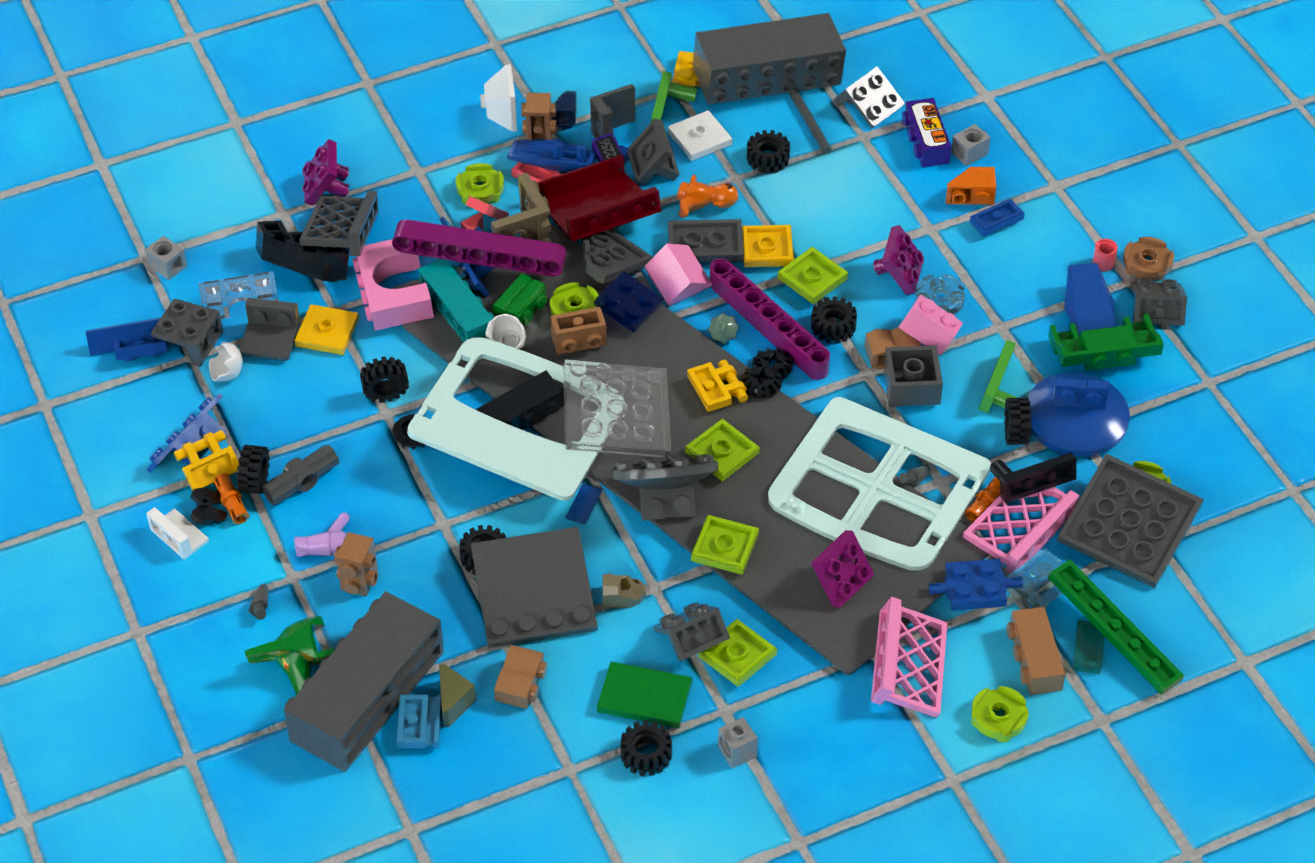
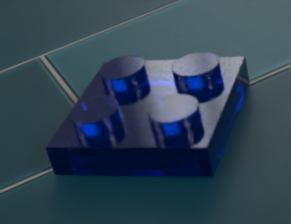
[594,271,664,333]

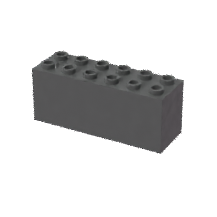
[692,13,846,105]
[284,591,444,772]

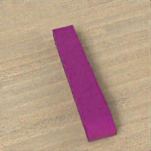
[392,219,567,277]
[709,259,830,380]

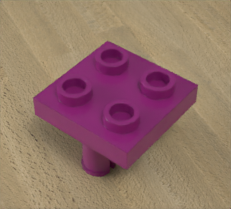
[302,139,349,206]

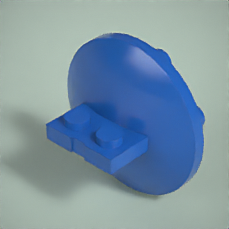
[1027,372,1130,457]

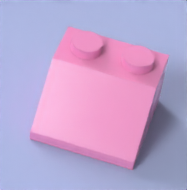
[899,295,963,356]

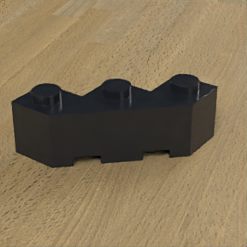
[255,220,349,282]

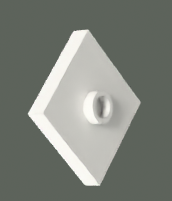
[668,110,733,161]

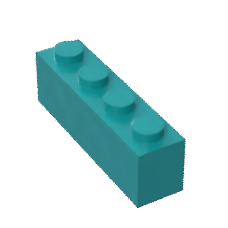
[418,259,494,343]

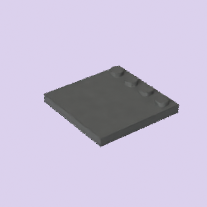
[1057,454,1204,588]
[471,527,598,648]

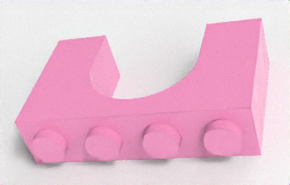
[352,239,434,331]

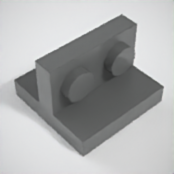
[627,118,680,186]

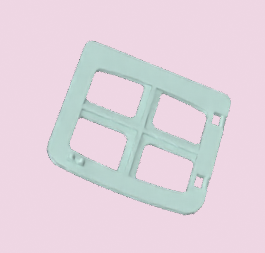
[768,397,991,571]

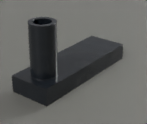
[990,452,1076,503]

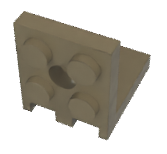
[491,172,552,243]

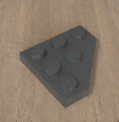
[581,229,653,284]

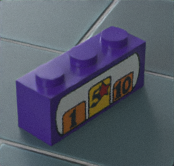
[902,98,952,167]

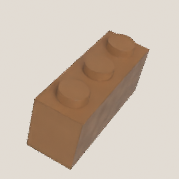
[1006,607,1066,695]

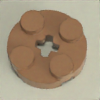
[1123,237,1174,281]

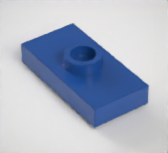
[970,198,1025,237]

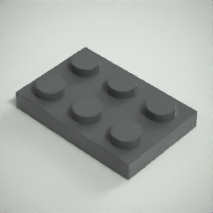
[668,219,744,262]

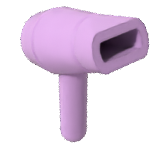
[294,513,349,557]

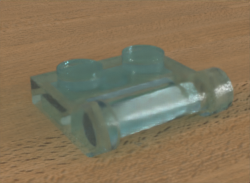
[1007,548,1063,610]

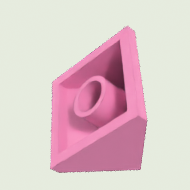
[645,244,712,307]

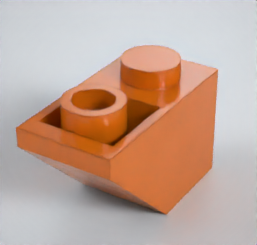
[945,167,996,205]

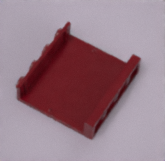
[537,155,661,242]

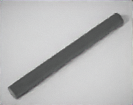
[788,88,832,154]

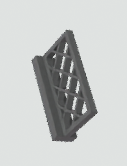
[300,191,379,256]

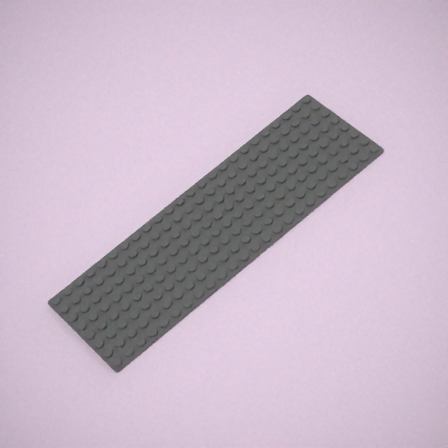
[402,223,989,675]

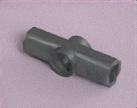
[261,445,339,505]

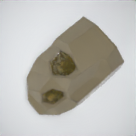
[602,573,646,608]

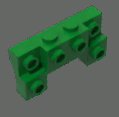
[1048,314,1164,371]

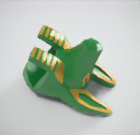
[245,616,335,695]

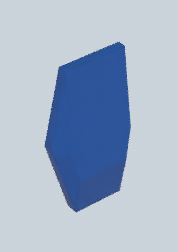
[507,139,596,172]
[1064,263,1116,337]

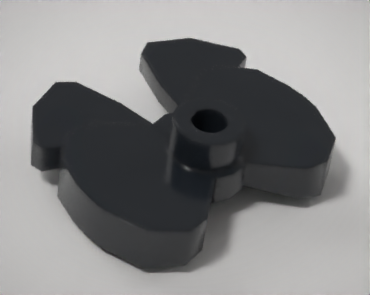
[190,488,228,525]

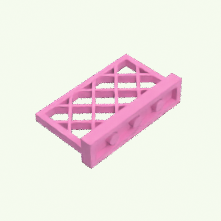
[963,487,1079,577]
[871,597,947,718]

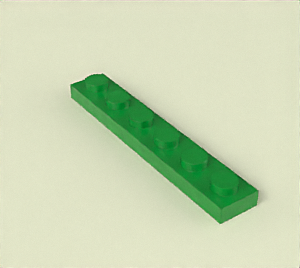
[1048,559,1184,695]

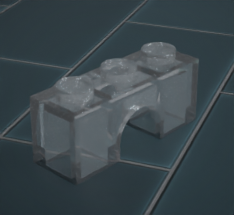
[199,271,278,319]

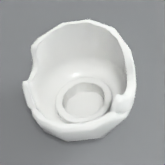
[486,314,526,350]
[209,342,243,382]

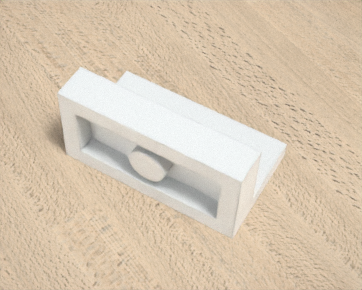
[146,507,209,559]

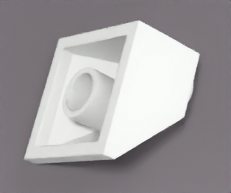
[480,64,517,132]

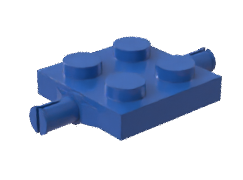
[928,559,1023,611]

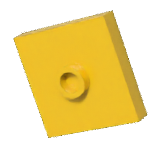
[742,225,794,267]
[294,304,359,355]

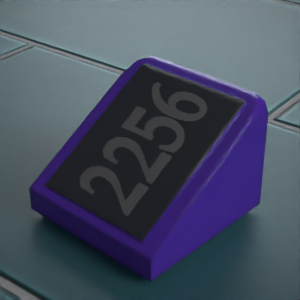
[591,133,624,162]

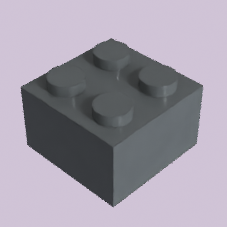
[883,345,943,407]

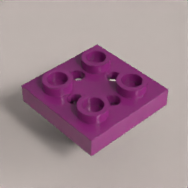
[873,225,924,296]
[811,530,875,608]

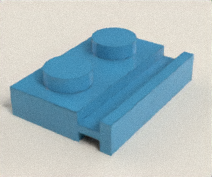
[397,695,442,749]

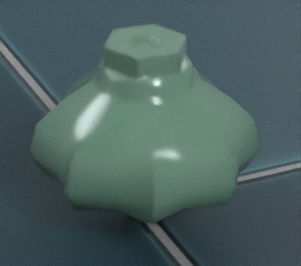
[708,313,739,345]

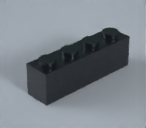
[475,370,566,430]

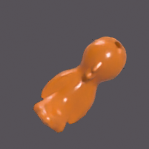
[677,174,738,218]

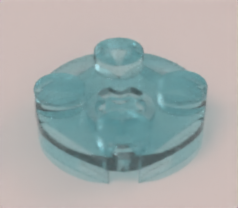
[915,274,965,315]

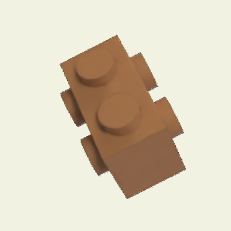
[521,93,556,140]
[550,307,607,355]
[334,532,378,596]

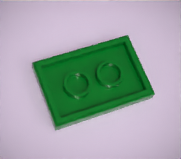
[597,661,692,729]

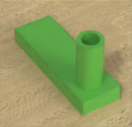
[650,71,697,123]
[978,340,1018,413]

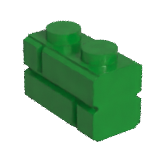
[492,273,547,325]

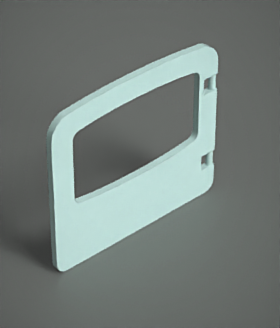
[407,337,624,501]

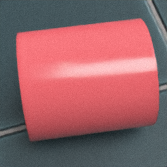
[1092,239,1118,272]

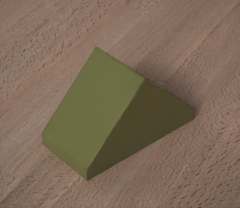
[439,664,476,727]

